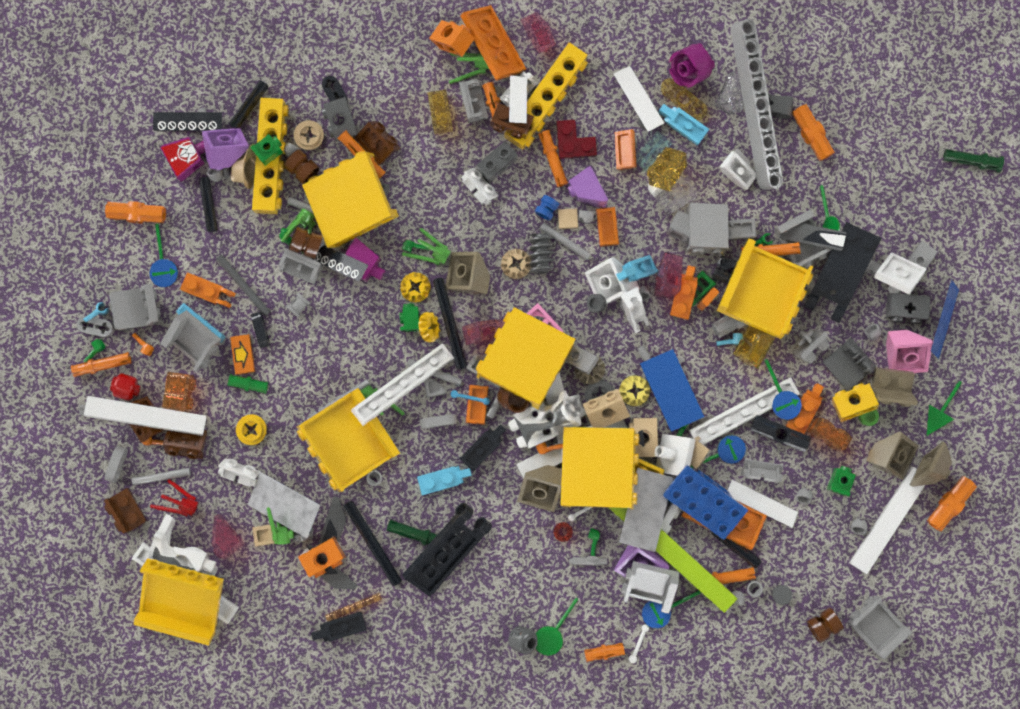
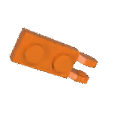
[180,272,236,308]

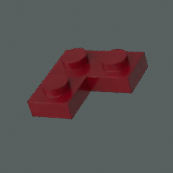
[556,120,597,159]

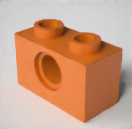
[429,20,475,57]
[298,537,346,578]

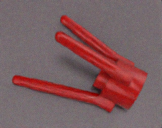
[150,479,199,517]

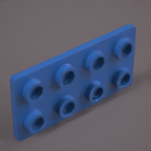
[663,465,748,539]

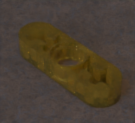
[660,78,708,120]

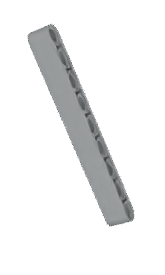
[731,19,783,190]

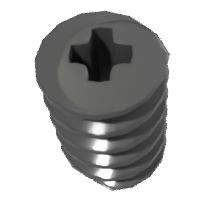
[530,233,554,274]

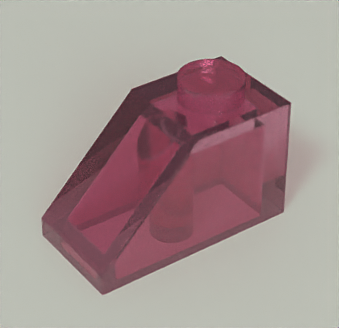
[520,12,556,53]
[654,252,683,299]
[462,319,505,345]
[211,514,245,560]

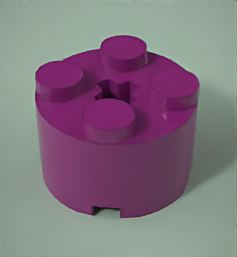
[669,43,715,88]

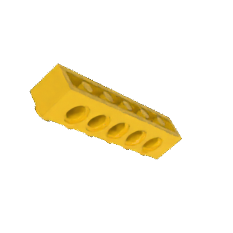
[504,42,588,150]
[252,98,289,214]

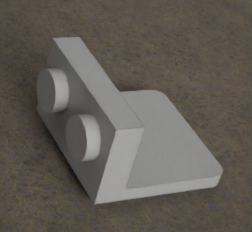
[109,284,160,330]

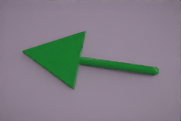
[926,381,962,436]

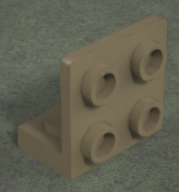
[871,367,918,407]

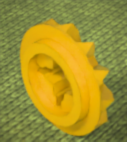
[400,272,431,302]
[419,312,441,343]
[236,414,267,445]

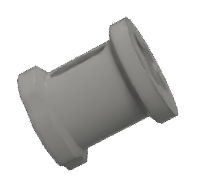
[285,293,311,317]

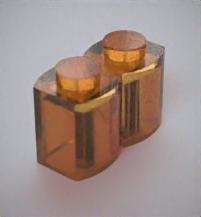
[162,372,196,413]
[807,418,852,451]

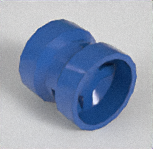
[534,195,560,221]

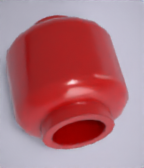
[110,373,141,401]

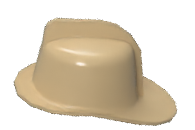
[230,144,256,189]

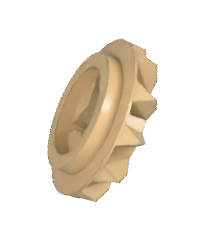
[294,120,324,151]
[501,249,531,279]

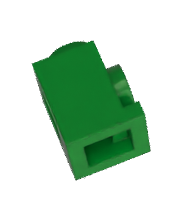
[250,134,283,166]
[399,303,420,332]
[827,466,856,497]

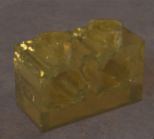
[647,147,687,191]

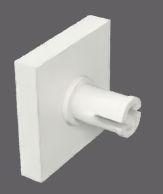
[874,252,926,295]
[654,434,696,476]

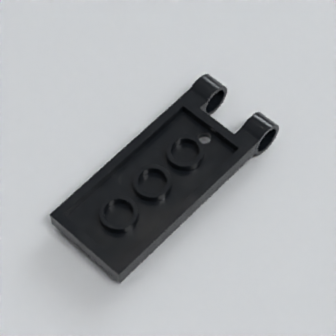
[804,222,882,323]
[402,503,492,597]

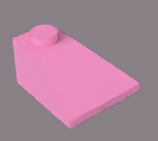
[886,330,933,373]

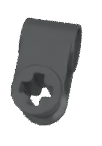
[756,94,793,119]

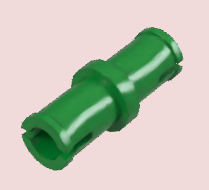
[228,374,269,394]

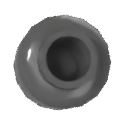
[508,626,538,654]

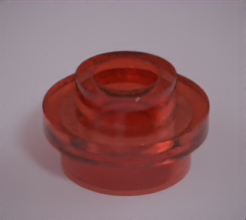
[553,522,573,542]

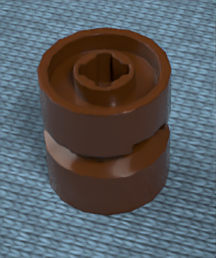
[284,149,320,184]
[289,227,323,259]
[497,387,530,413]
[806,607,844,644]

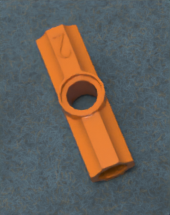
[792,104,835,161]
[105,201,166,224]
[927,476,977,532]

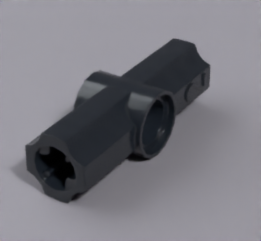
[750,415,811,452]

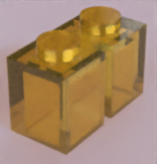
[427,89,453,135]
[733,325,776,369]

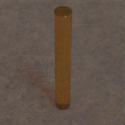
[325,592,382,621]

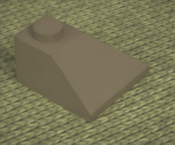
[445,252,490,294]
[866,432,919,480]
[909,442,952,487]
[517,465,562,512]

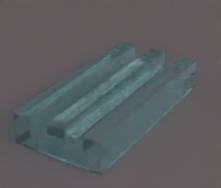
[636,131,672,172]

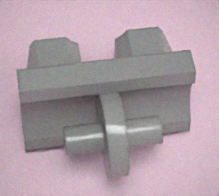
[792,329,830,364]

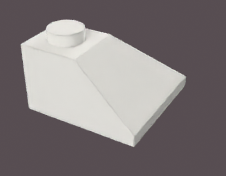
[585,257,640,304]

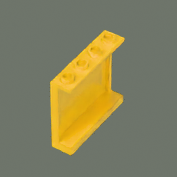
[302,151,399,248]
[716,238,813,339]
[475,307,576,410]
[297,388,400,492]
[561,427,639,509]
[134,558,224,646]

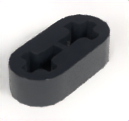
[322,76,349,103]
[251,311,270,348]

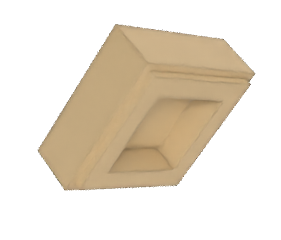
[558,208,578,229]
[252,525,275,547]

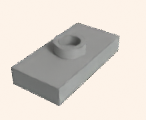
[728,219,757,240]
[908,241,938,268]
[565,345,599,375]

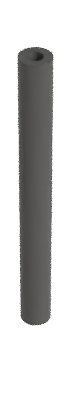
[216,254,271,316]

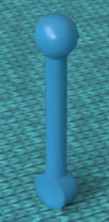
[451,390,490,405]

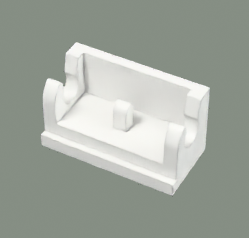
[620,287,649,333]

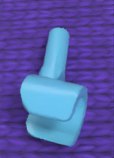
[83,302,109,322]
[716,333,743,346]

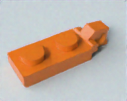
[670,265,698,320]
[786,383,824,434]

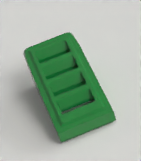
[692,270,717,307]

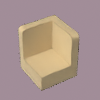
[691,436,710,469]

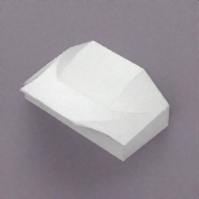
[720,148,757,190]

